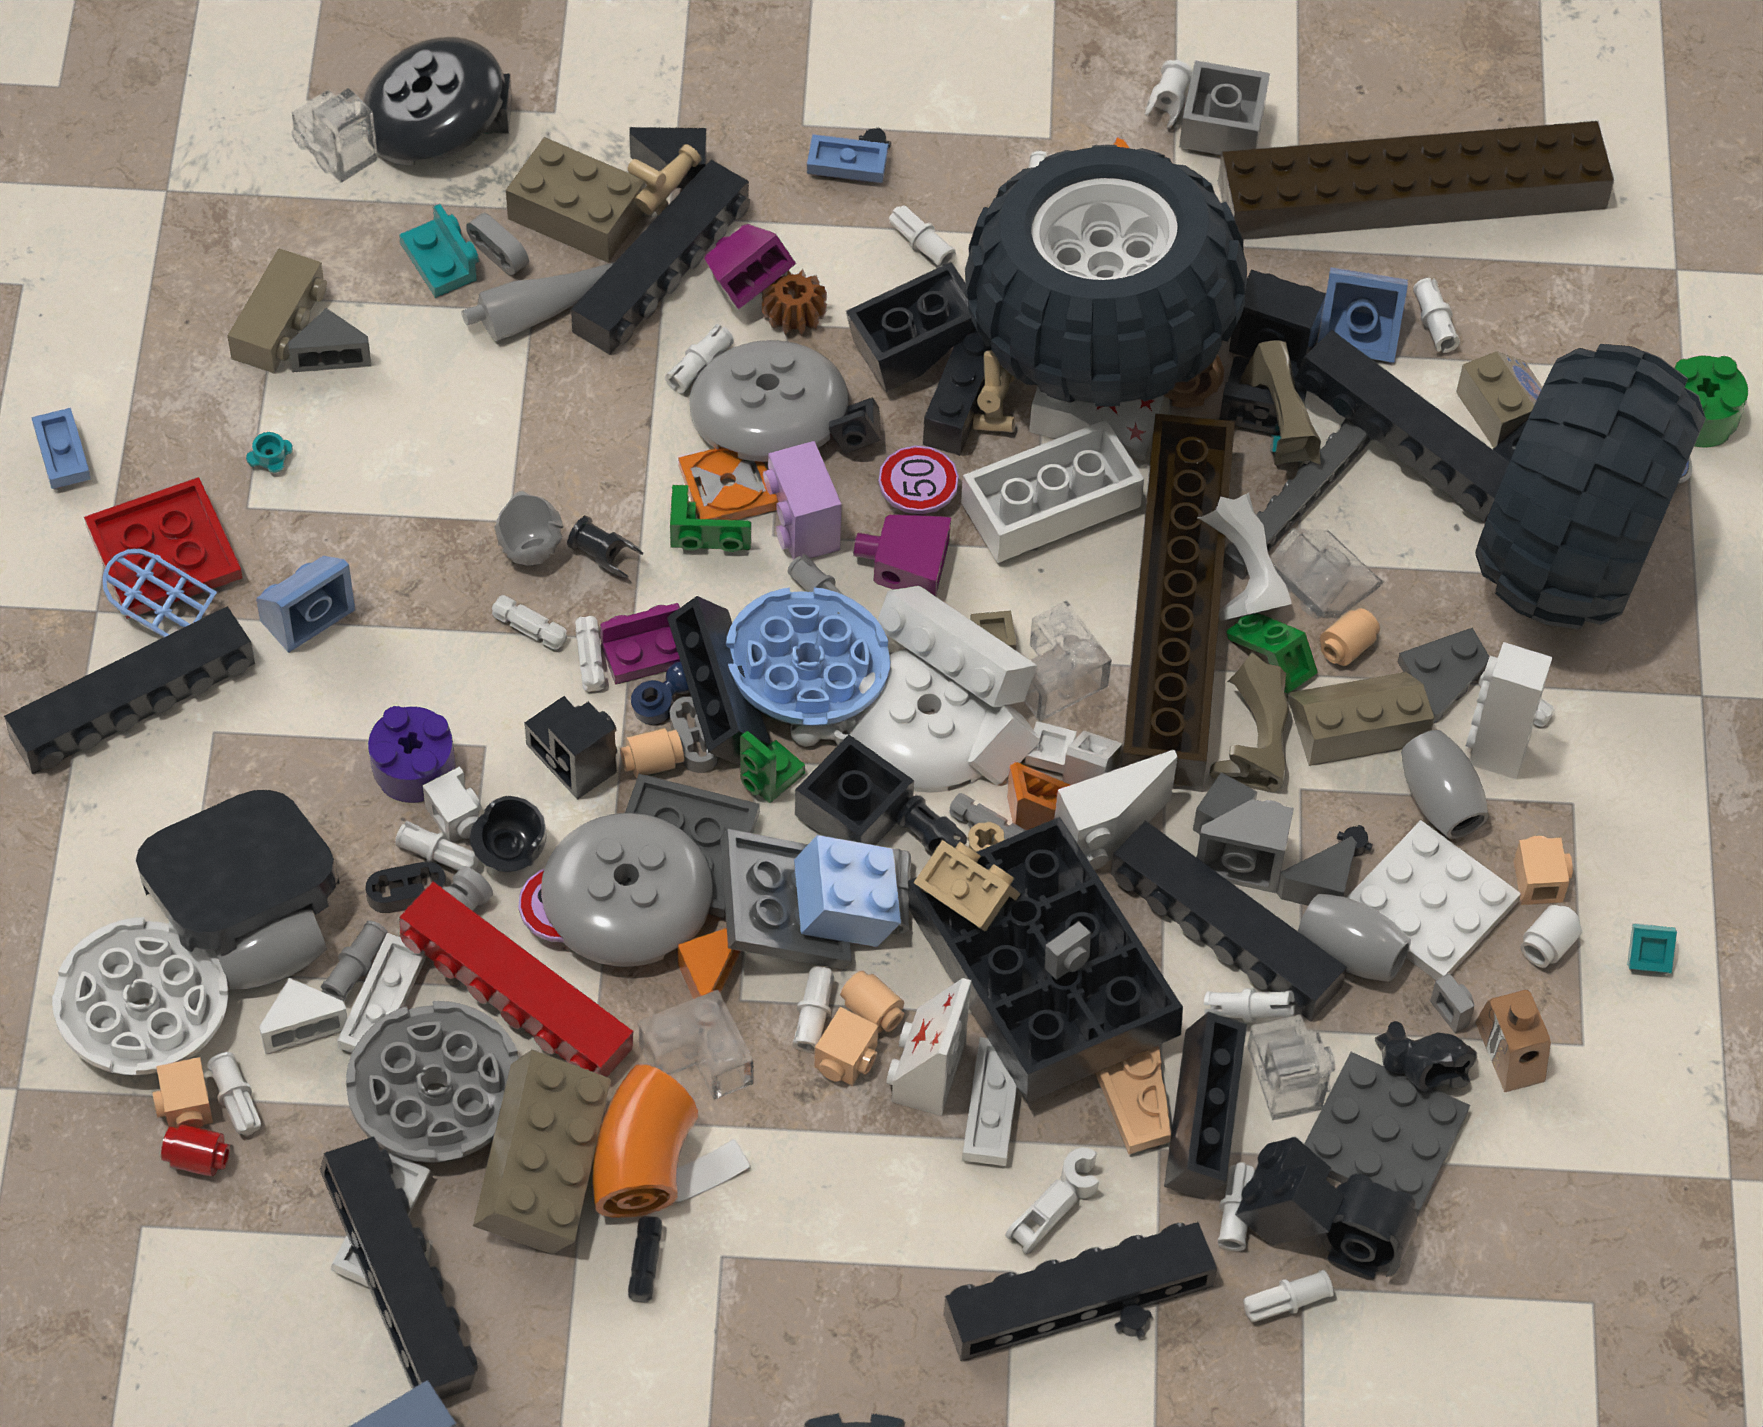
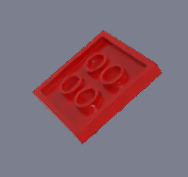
[84,477,243,619]

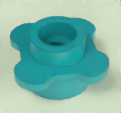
[246,432,293,473]

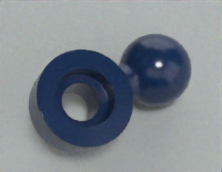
[631,662,690,725]

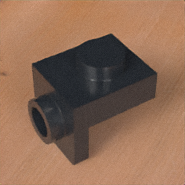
[829,397,881,453]

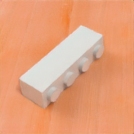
[877,586,1038,707]
[1465,642,1553,779]

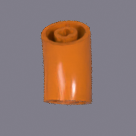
[593,1064,698,1218]

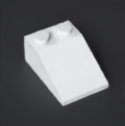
[1055,750,1178,870]

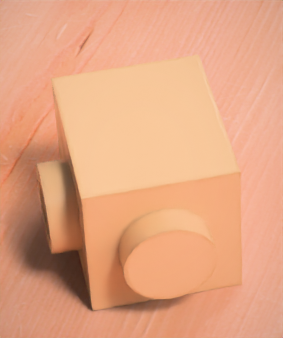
[1513,836,1573,905]
[814,1007,878,1086]
[152,1057,213,1128]

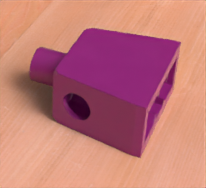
[704,224,796,310]
[853,514,951,597]

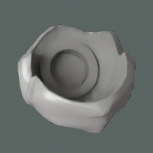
[494,491,563,566]

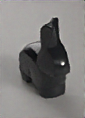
[1375,1021,1477,1092]

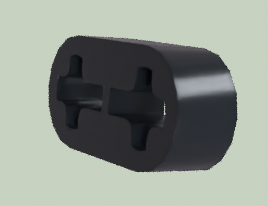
[365,862,447,913]

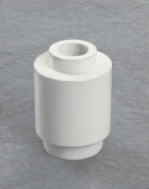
[1520,905,1582,968]

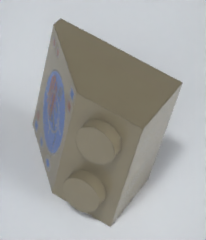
[1456,351,1542,448]

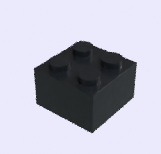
[1229,269,1326,368]
[795,734,914,846]

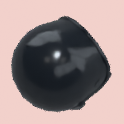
[470,796,547,872]

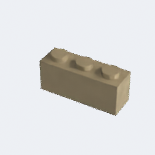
[227,248,327,373]

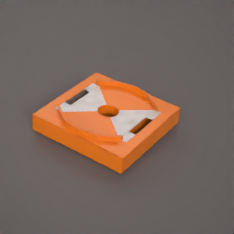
[678,447,778,520]

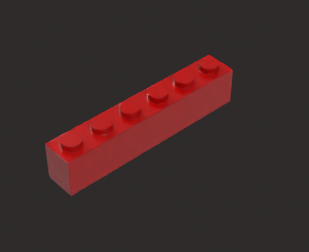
[399,882,634,1077]

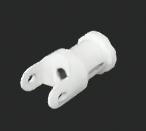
[1145,60,1193,128]

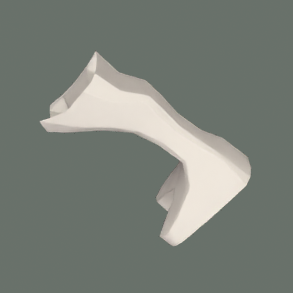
[1198,493,1292,621]

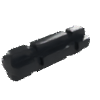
[628,1216,662,1302]

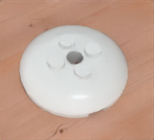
[846,649,988,793]
[52,917,228,1076]

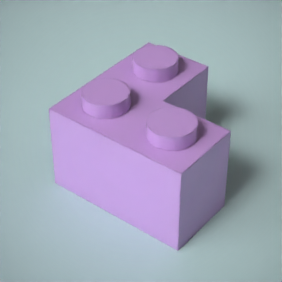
[763,441,841,560]

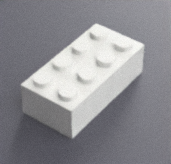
[961,419,1144,563]

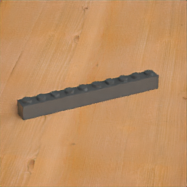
[1223,419,1372,580]

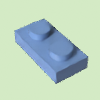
[807,134,888,183]
[31,408,91,489]

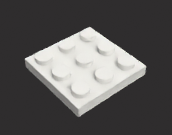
[1347,820,1521,980]

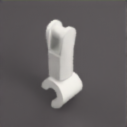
[1005,1147,1099,1254]

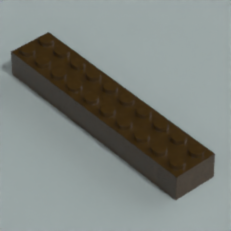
[1218,121,1614,240]
[1121,413,1235,788]

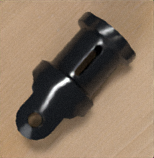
[567,515,644,578]
[895,795,967,854]

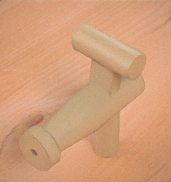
[627,144,702,216]
[973,351,1015,432]

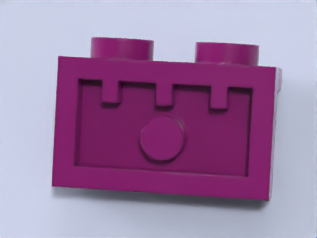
[600,603,680,685]

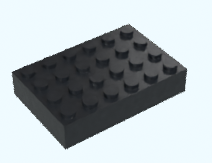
[908,817,1183,1103]

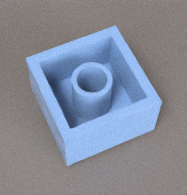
[794,835,901,947]

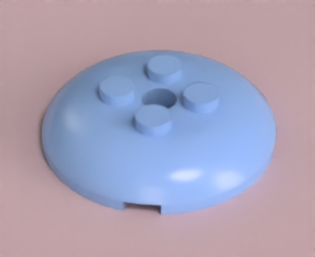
[726,587,891,726]

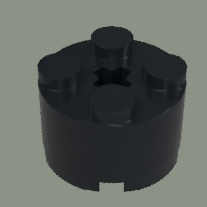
[1315,1174,1417,1279]

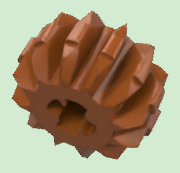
[762,269,827,335]

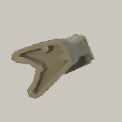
[1240,341,1321,465]
[1209,652,1289,793]

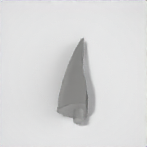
[462,262,615,341]

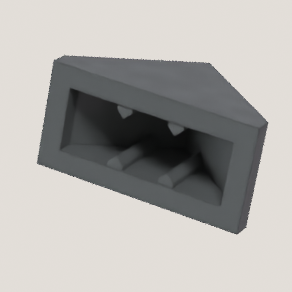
[289,308,371,372]
[1276,836,1356,906]

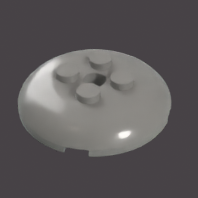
[689,340,848,462]
[541,813,712,967]
[346,1001,519,1162]

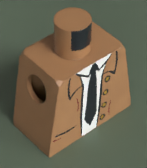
[1475,990,1551,1093]

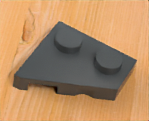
[1397,627,1489,723]

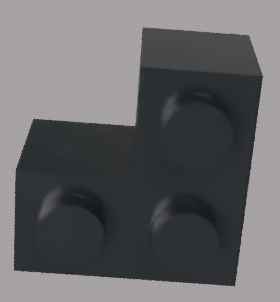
[524,696,618,800]
[1235,1137,1344,1246]

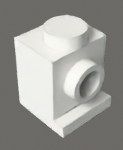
[423,767,482,843]

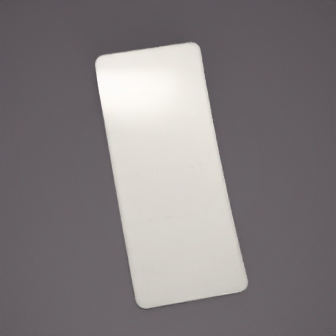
[675,1139,750,1202]

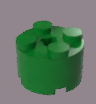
[1674,356,1748,448]

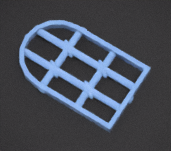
[102,549,217,637]

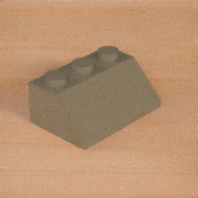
[1287,672,1435,766]

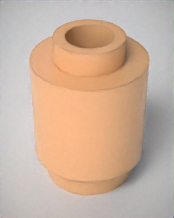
[1320,608,1380,666]
[620,728,684,778]
[840,970,904,1033]

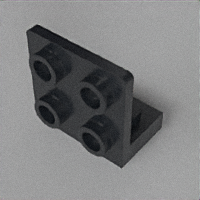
[1219,356,1307,435]

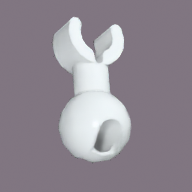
[790,717,856,747]

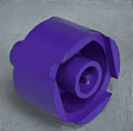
[368,706,456,803]

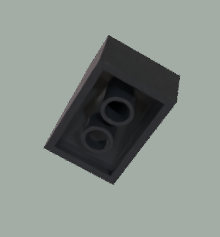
[846,262,975,392]

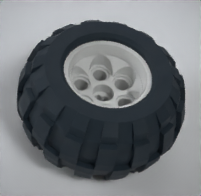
[965,145,1247,407]
[1475,344,1706,629]

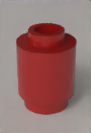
[161,1124,230,1177]

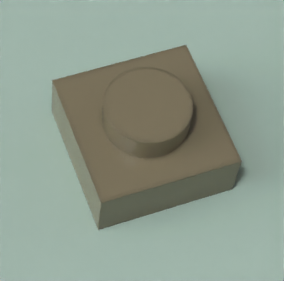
[970,610,1017,651]

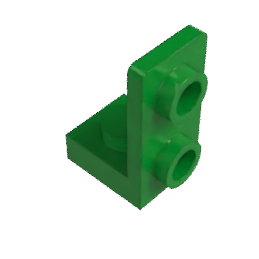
[670,485,752,552]
[1226,612,1318,694]
[740,731,805,803]

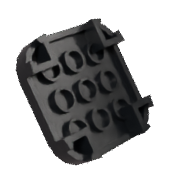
[136,790,340,956]

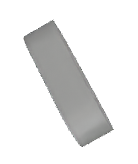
[466,213,529,275]
[670,697,719,773]

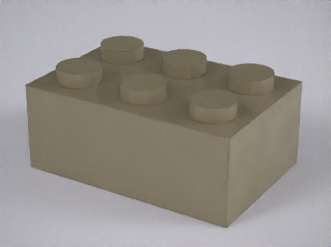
[506,137,646,263]

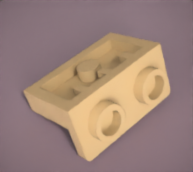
[914,840,1020,931]

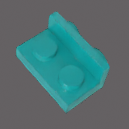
[399,204,479,298]

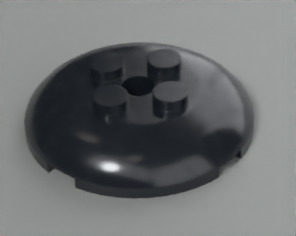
[360,37,505,165]

